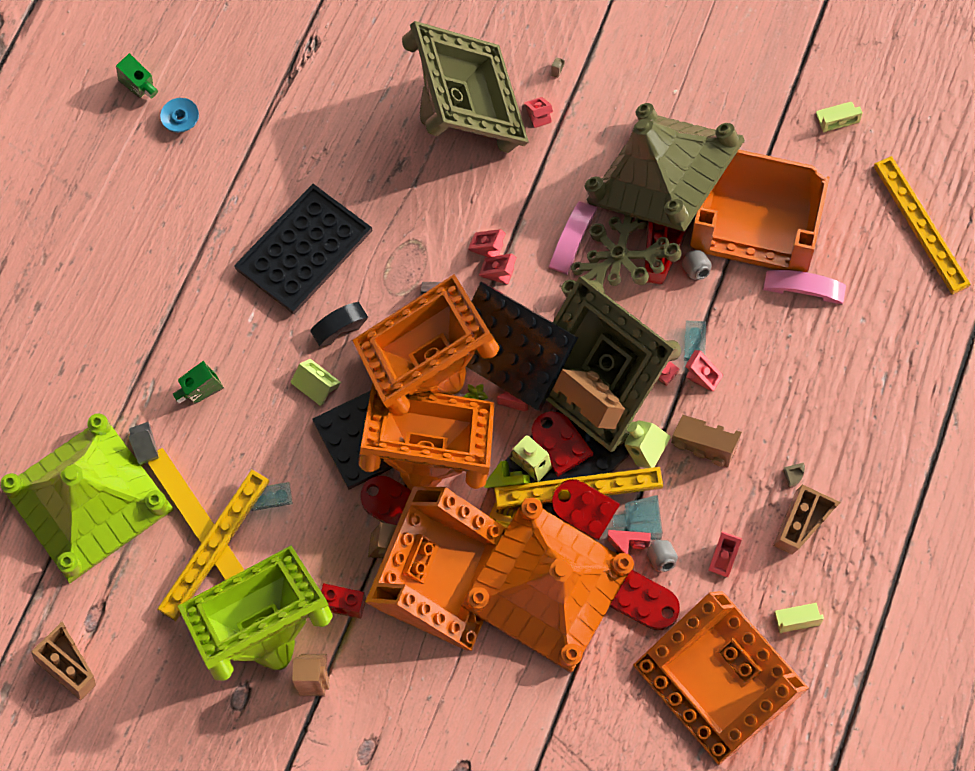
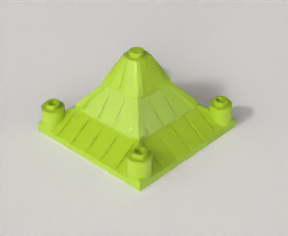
[0,413,174,583]
[178,546,333,681]

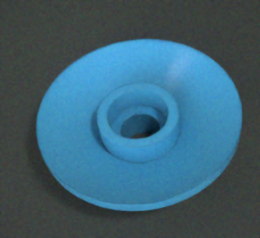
[160,98,199,133]

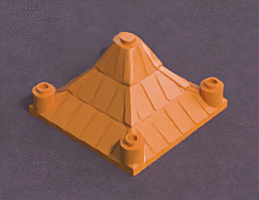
[352,274,499,416]
[358,383,495,491]
[461,498,634,673]

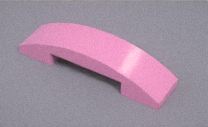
[549,201,597,275]
[763,270,846,305]

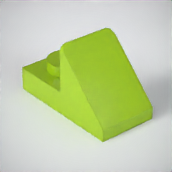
[484,461,530,488]

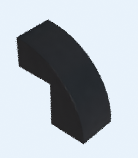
[310,302,368,347]

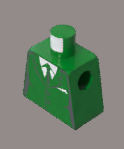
[116,53,158,99]
[173,361,224,403]

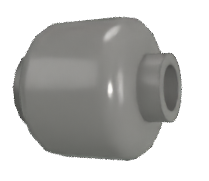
[682,250,712,280]
[647,540,678,572]

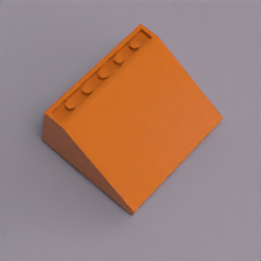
[365,486,506,651]
[633,591,809,765]

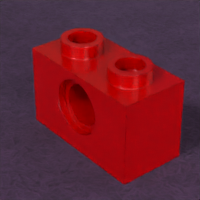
[321,583,366,619]

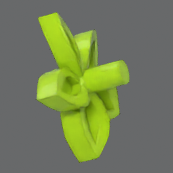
[463,384,488,400]

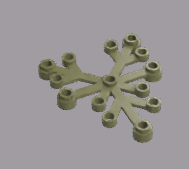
[561,214,681,297]

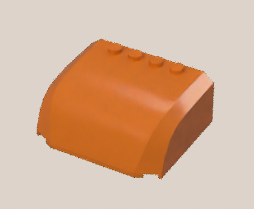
[690,150,830,272]

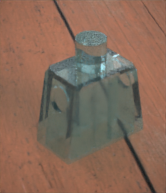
[613,495,663,540]

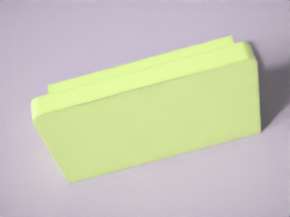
[816,102,863,132]
[291,359,341,405]
[774,603,824,633]

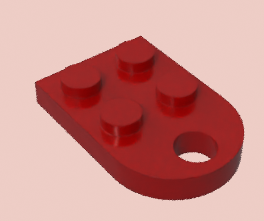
[532,411,593,477]
[360,476,411,525]
[552,479,620,540]
[610,570,680,630]

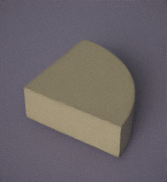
[551,57,565,78]
[783,462,805,489]

